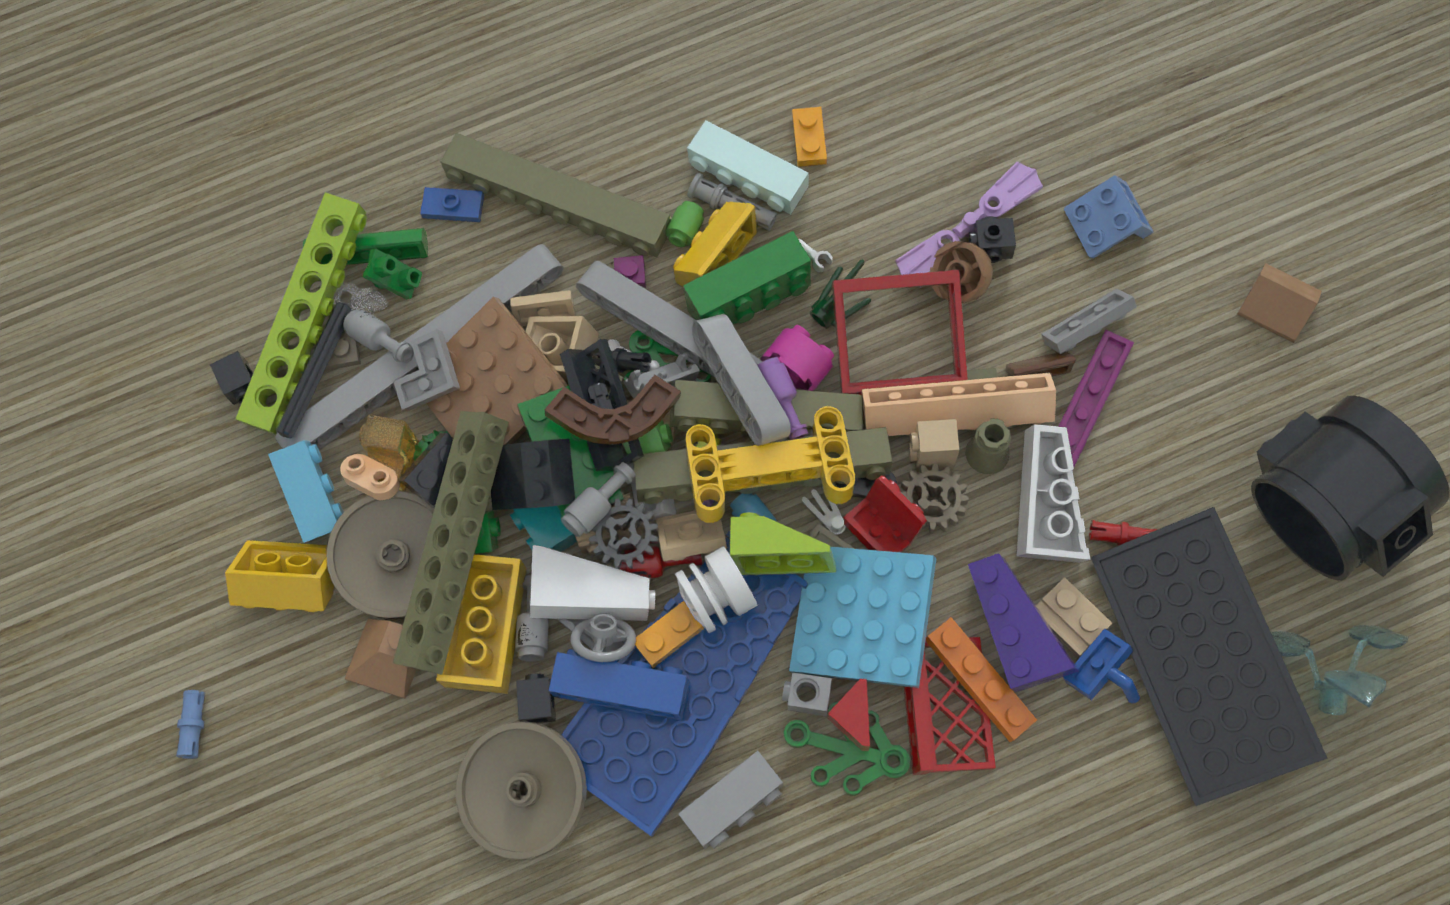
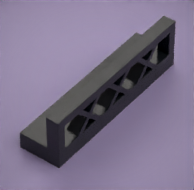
[560,339,644,471]

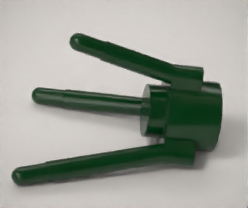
[810,260,871,329]

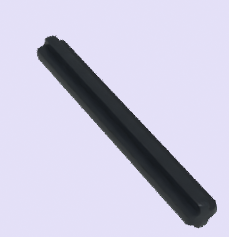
[276,302,352,439]

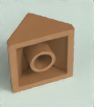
[1237,263,1322,343]

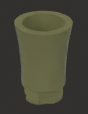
[965,418,1011,474]

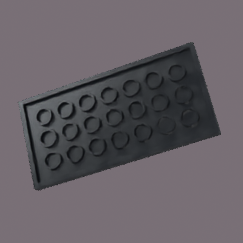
[1091,507,1328,806]

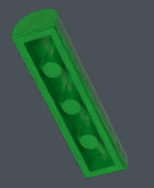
[303,228,428,265]

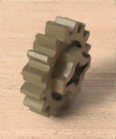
[901,463,969,534]

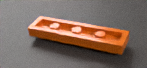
[925,617,1037,742]

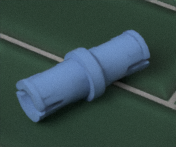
[176,690,205,759]

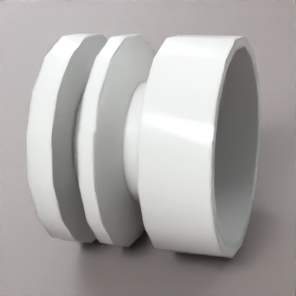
[675,546,758,633]

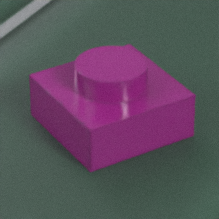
[613,255,646,288]

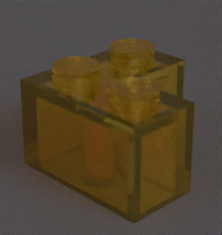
[359,415,419,492]

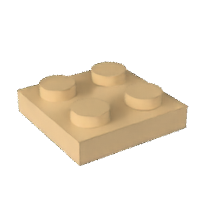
[656,510,727,561]

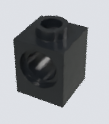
[210,351,253,405]
[516,673,556,724]

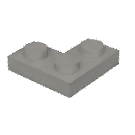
[393,329,460,411]

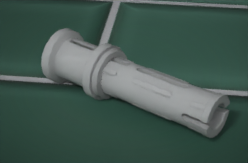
[687,173,777,231]

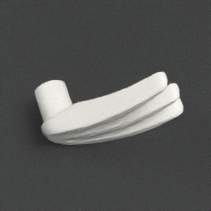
[802,487,846,534]

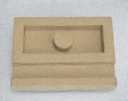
[1036,577,1112,658]

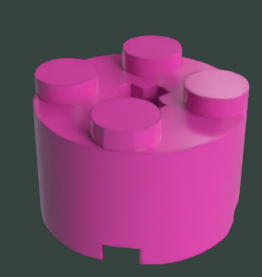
[760,325,834,391]

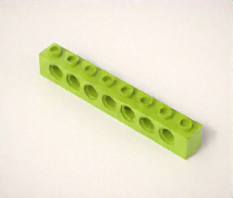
[236,192,367,435]

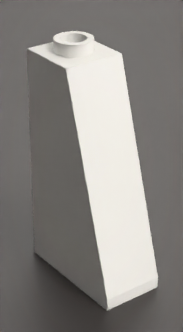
[530,545,655,621]

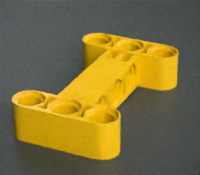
[686,406,855,523]

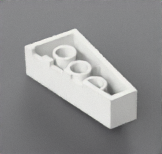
[1017,424,1091,563]

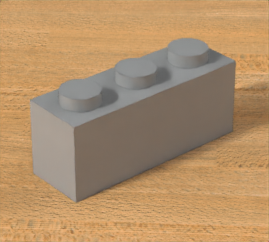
[678,751,783,849]

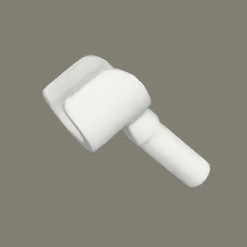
[799,239,832,272]

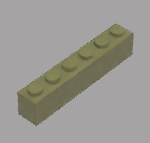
[670,380,862,438]

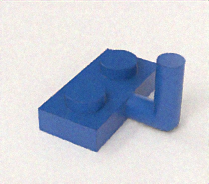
[1063,628,1140,703]

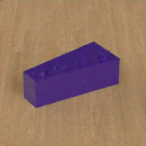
[968,553,1079,692]

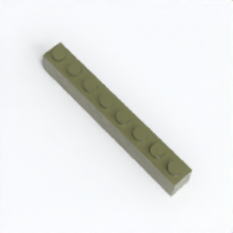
[440,133,671,258]
[633,427,892,504]

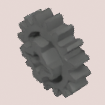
[589,498,659,569]

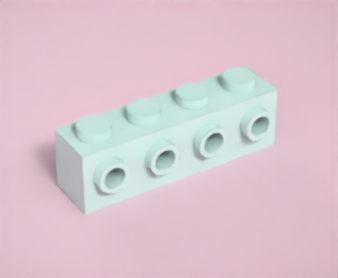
[687,120,809,215]

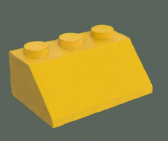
[673,202,757,287]
[225,540,334,612]

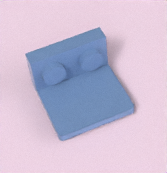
[1064,175,1154,258]

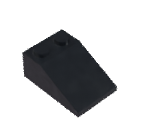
[491,438,575,510]

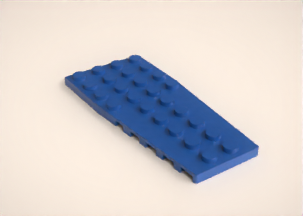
[561,531,808,837]

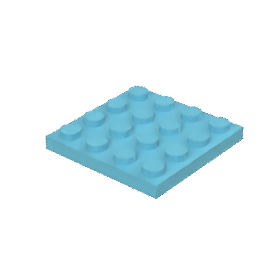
[789,547,936,688]

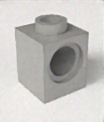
[782,673,832,716]

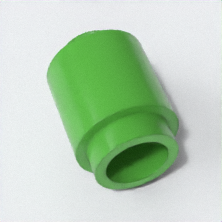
[666,201,704,247]

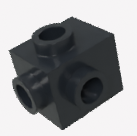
[969,216,1016,263]

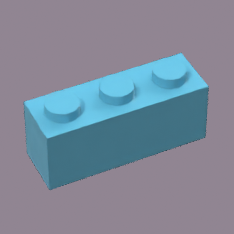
[268,440,344,543]

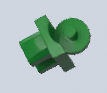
[362,248,422,300]

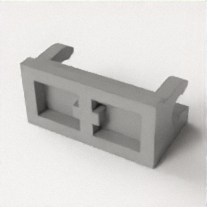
[624,353,700,399]

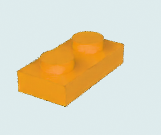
[792,107,827,167]
[635,601,704,668]

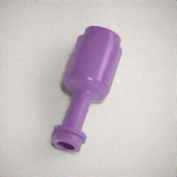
[757,357,809,440]

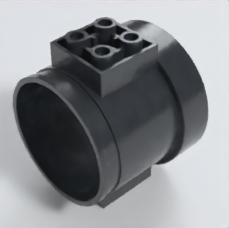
[1251,395,1450,581]

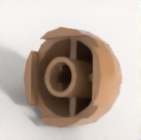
[929,241,993,303]

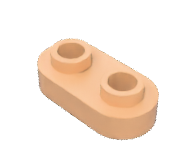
[340,454,400,500]

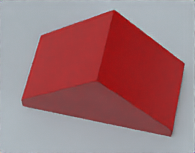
[827,679,870,751]

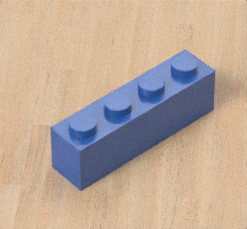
[549,649,690,720]

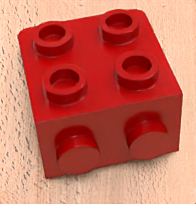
[843,475,927,553]

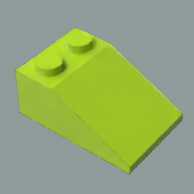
[730,512,836,575]

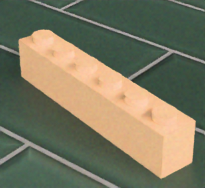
[862,373,1056,436]

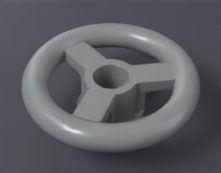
[570,614,636,662]

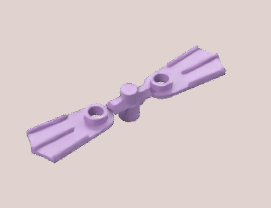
[896,162,1043,288]

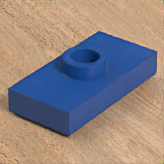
[420,187,484,222]

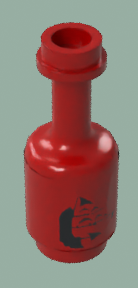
[619,546,702,579]

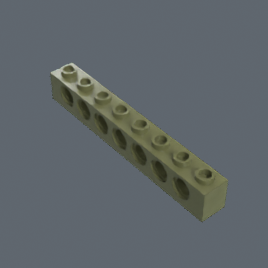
[393,411,509,675]

